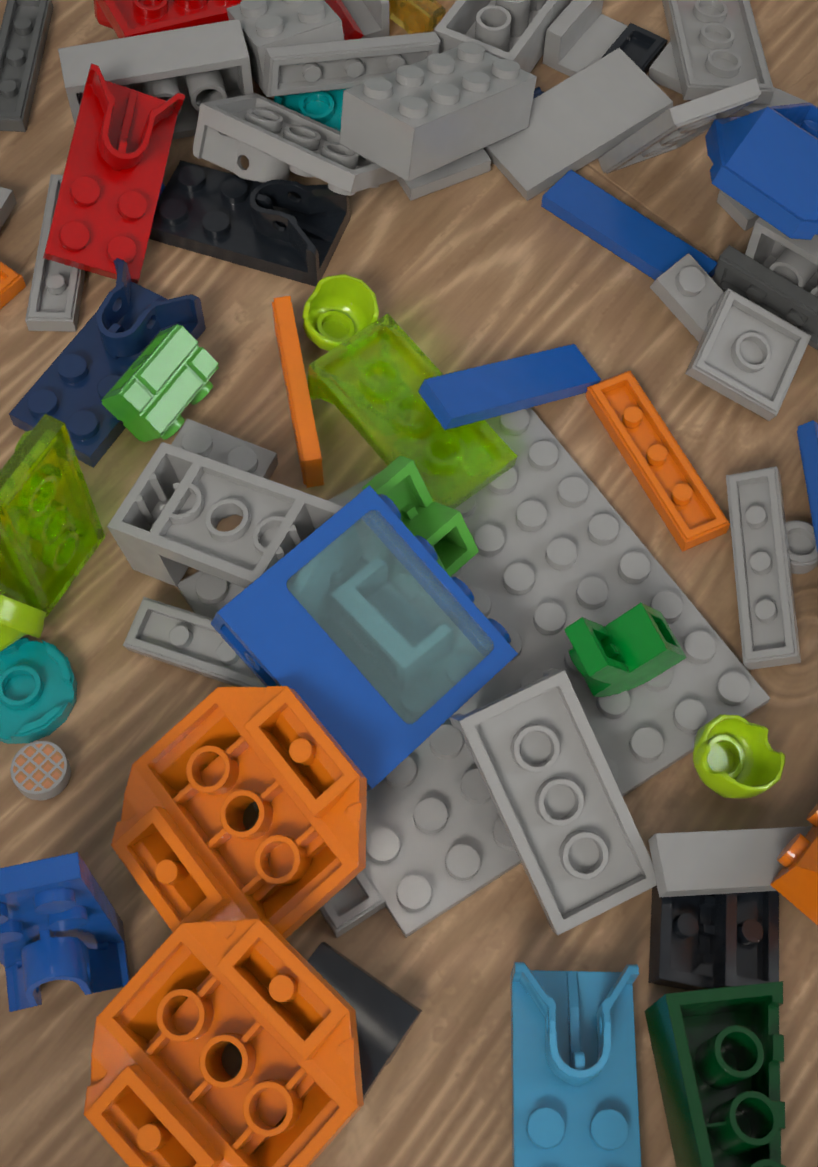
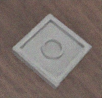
[685,288,811,421]

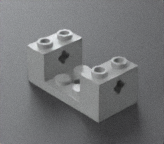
[107,442,363,627]

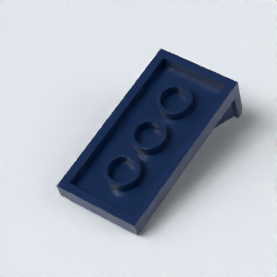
[9,258,206,468]

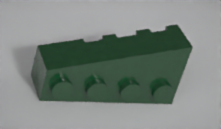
[644,981,786,1167]

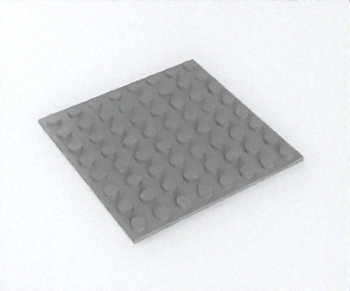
[177,408,771,938]

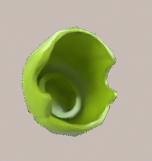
[302,274,379,355]
[693,714,785,799]

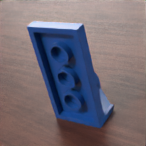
[0,852,130,1012]

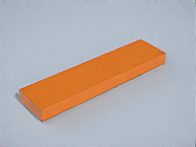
[272,296,324,488]
[585,370,730,552]

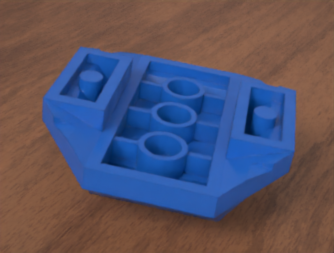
[705,102,818,240]

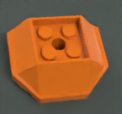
[111,686,367,939]
[84,919,364,1167]

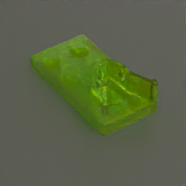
[308,313,518,509]
[0,414,105,618]

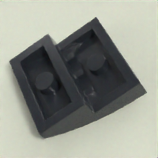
[648,886,779,990]
[307,942,422,1121]

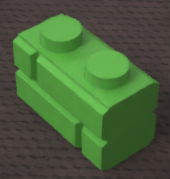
[101,324,219,442]

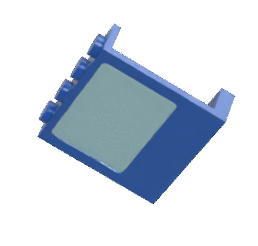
[211,485,518,791]

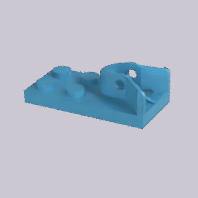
[510,962,641,1167]

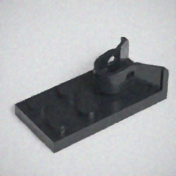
[149,160,350,287]

